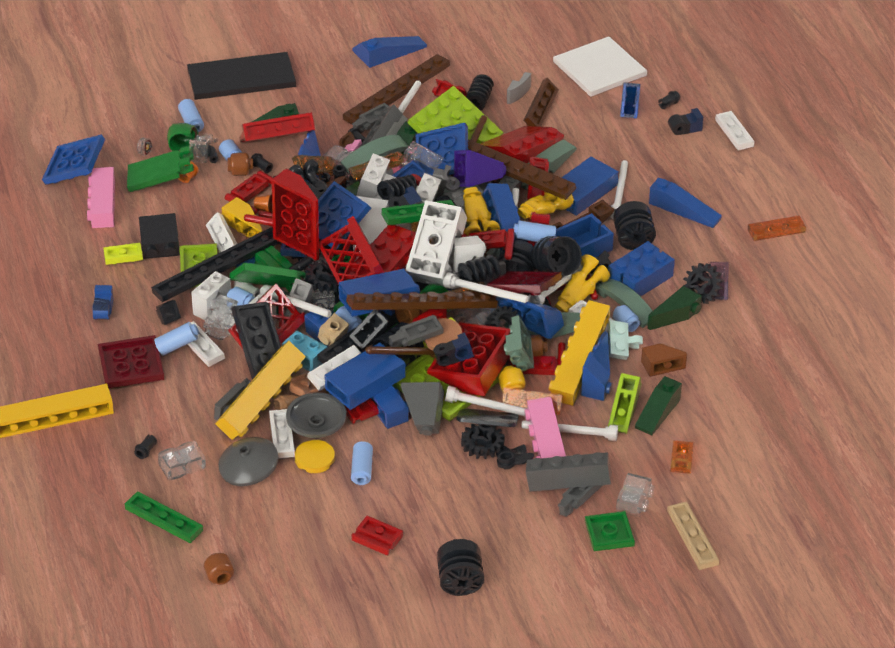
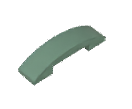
[340,135,409,176]
[595,278,653,328]

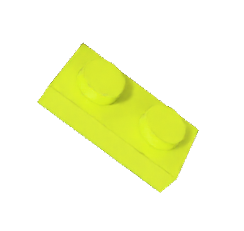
[103,243,143,265]

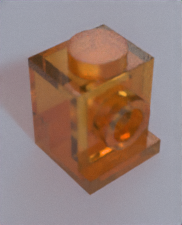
[670,440,694,474]

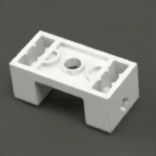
[356,153,441,203]
[405,200,467,288]
[429,228,486,273]
[191,271,277,332]

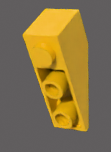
[221,197,262,238]

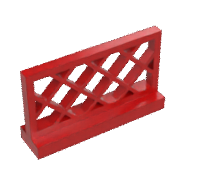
[239,112,315,143]
[319,216,385,284]
[228,284,306,349]

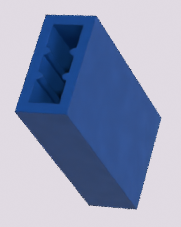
[561,157,619,216]
[339,269,420,317]
[324,343,406,410]

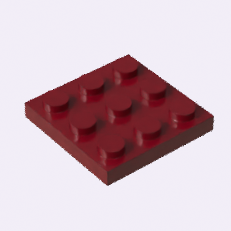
[487,271,562,296]
[98,335,164,388]

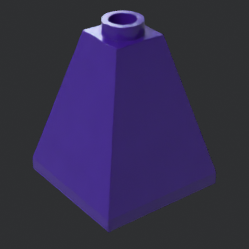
[454,150,506,187]

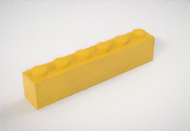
[548,300,610,406]
[215,341,306,440]
[0,384,114,438]

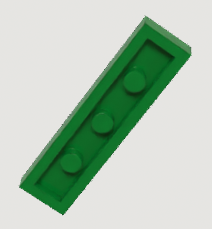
[381,200,455,225]
[124,491,203,544]

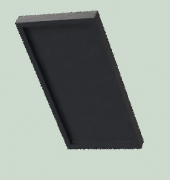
[187,52,296,100]

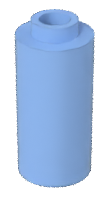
[178,99,204,132]
[513,220,556,242]
[154,322,200,356]
[351,442,373,485]

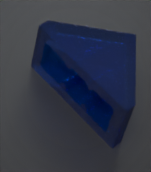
[620,82,641,119]

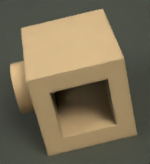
[318,313,349,346]

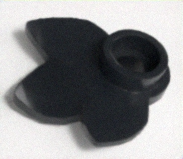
[496,444,534,469]

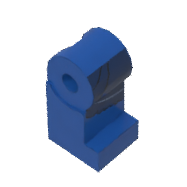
[93,285,114,320]

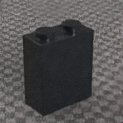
[139,213,180,259]

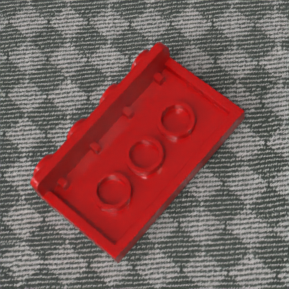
[349,225,416,276]

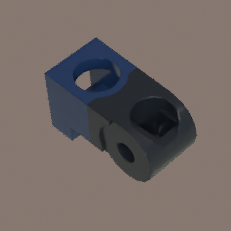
[668,108,704,135]
[386,186,422,208]
[433,333,474,366]

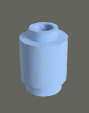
[219,139,242,161]
[227,286,255,306]
[612,305,640,332]
[335,306,362,333]

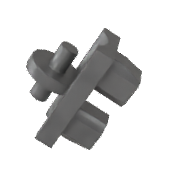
[432,165,460,198]

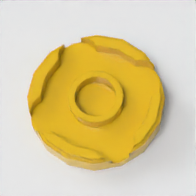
[295,440,335,473]

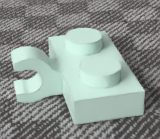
[607,320,643,360]

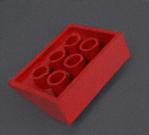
[480,126,564,163]
[272,168,319,261]
[427,322,511,396]

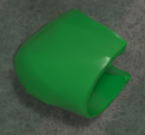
[167,123,198,155]

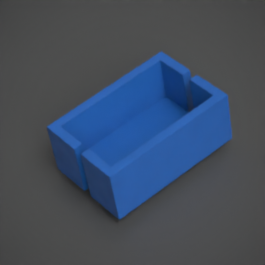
[555,213,614,264]
[608,241,675,297]

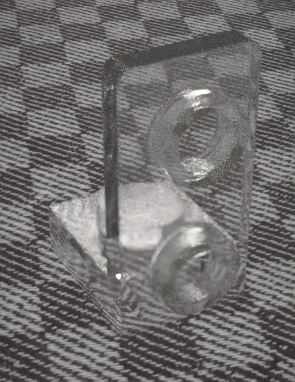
[189,134,218,163]
[400,141,443,170]

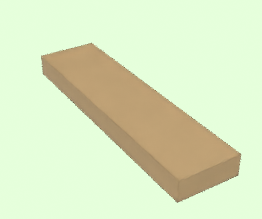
[667,502,719,570]

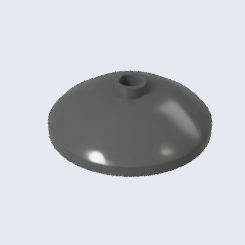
[286,393,346,438]
[218,437,278,486]

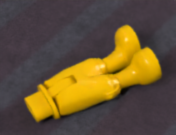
[463,187,500,236]
[518,191,574,219]
[555,254,610,312]

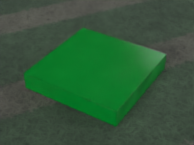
[585,511,635,551]

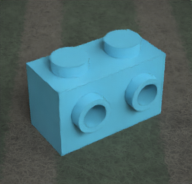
[282,331,327,371]

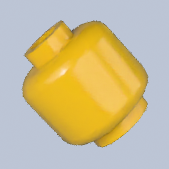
[498,366,526,396]

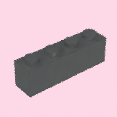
[526,452,612,492]

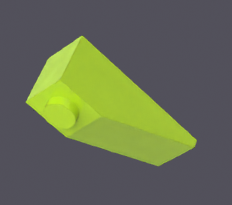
[608,373,642,434]

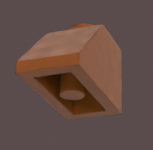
[641,343,687,377]

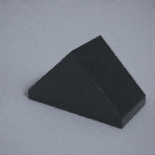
[349,310,389,350]

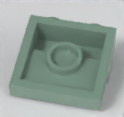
[504,315,534,371]

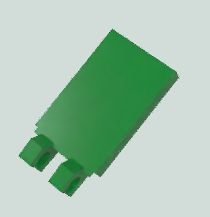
[127,146,194,192]
[230,263,308,293]

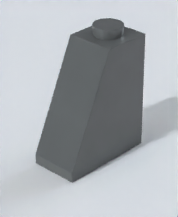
[401,382,444,436]

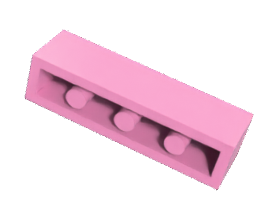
[87,167,115,228]
[524,397,566,459]

